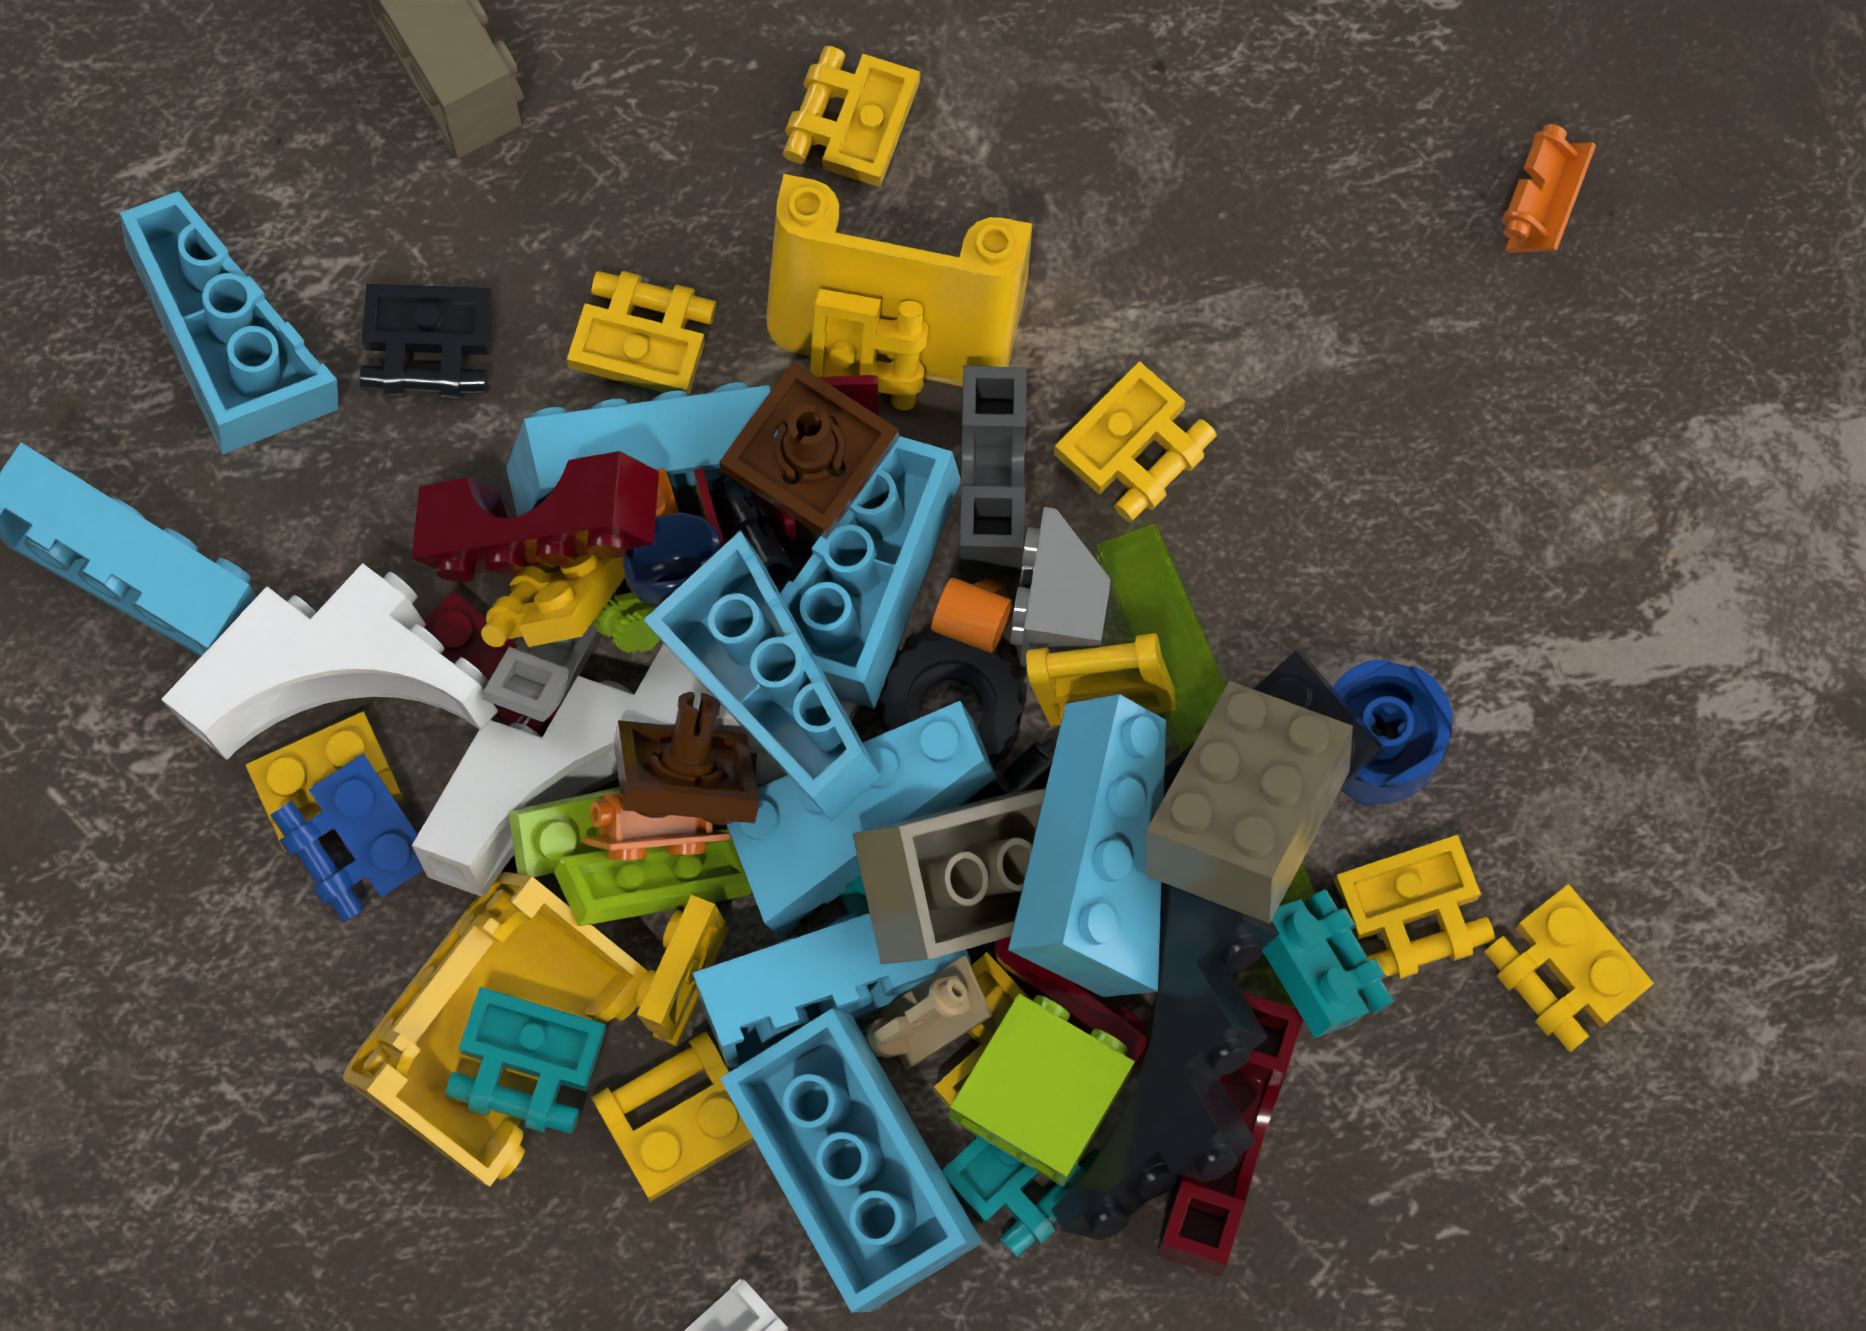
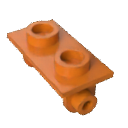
[1502,124,1596,253]
[582,793,730,860]

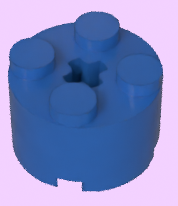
[1333,659,1452,806]

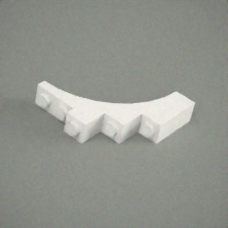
[412,644,767,898]

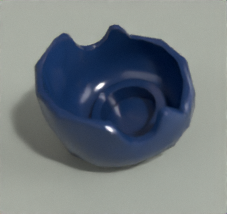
[623,513,721,607]

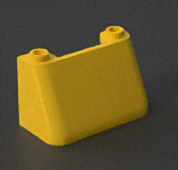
[767,174,1032,387]
[343,872,648,1187]

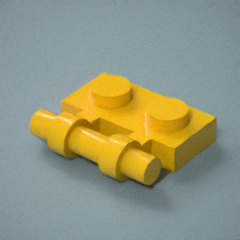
[782,46,920,187]
[567,271,717,395]
[810,289,928,411]
[1054,361,1217,523]
[481,555,626,647]
[1334,835,1495,979]
[1484,884,1654,1053]

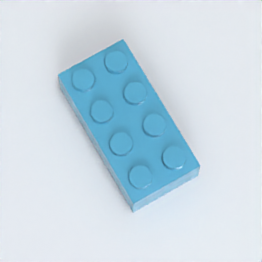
[720,1008,983,1313]

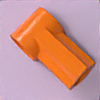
[931,577,1015,654]

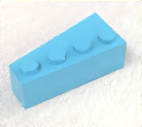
[780,436,961,709]
[0,442,256,656]
[644,530,880,821]
[1008,694,1166,997]
[727,701,997,938]
[693,912,971,1071]

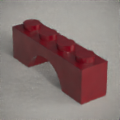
[412,451,659,582]
[1157,991,1303,1276]

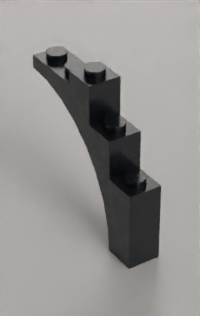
[1051,882,1280,1241]

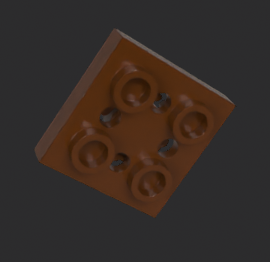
[719,361,900,540]
[614,692,760,825]

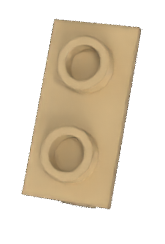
[865,956,992,1070]

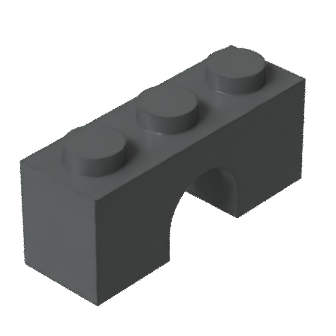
[959,366,1027,572]

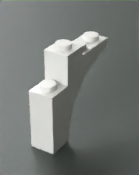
[161,563,498,760]

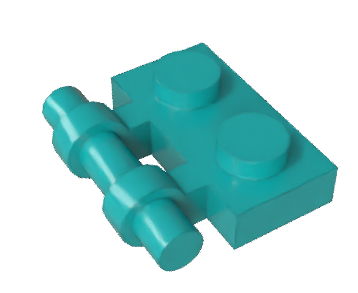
[1262,890,1394,1038]
[445,987,607,1134]
[942,1137,1101,1258]

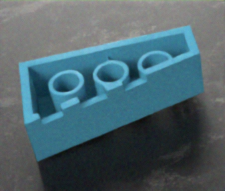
[120,191,338,455]
[506,382,778,516]

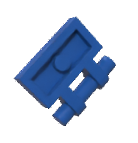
[270,754,424,923]

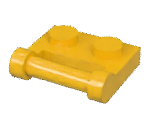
[1026,633,1176,727]
[591,1031,755,1202]

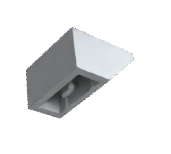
[1010,507,1111,668]

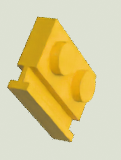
[245,711,404,852]
[635,895,730,1047]

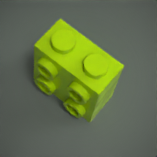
[949,994,1135,1187]

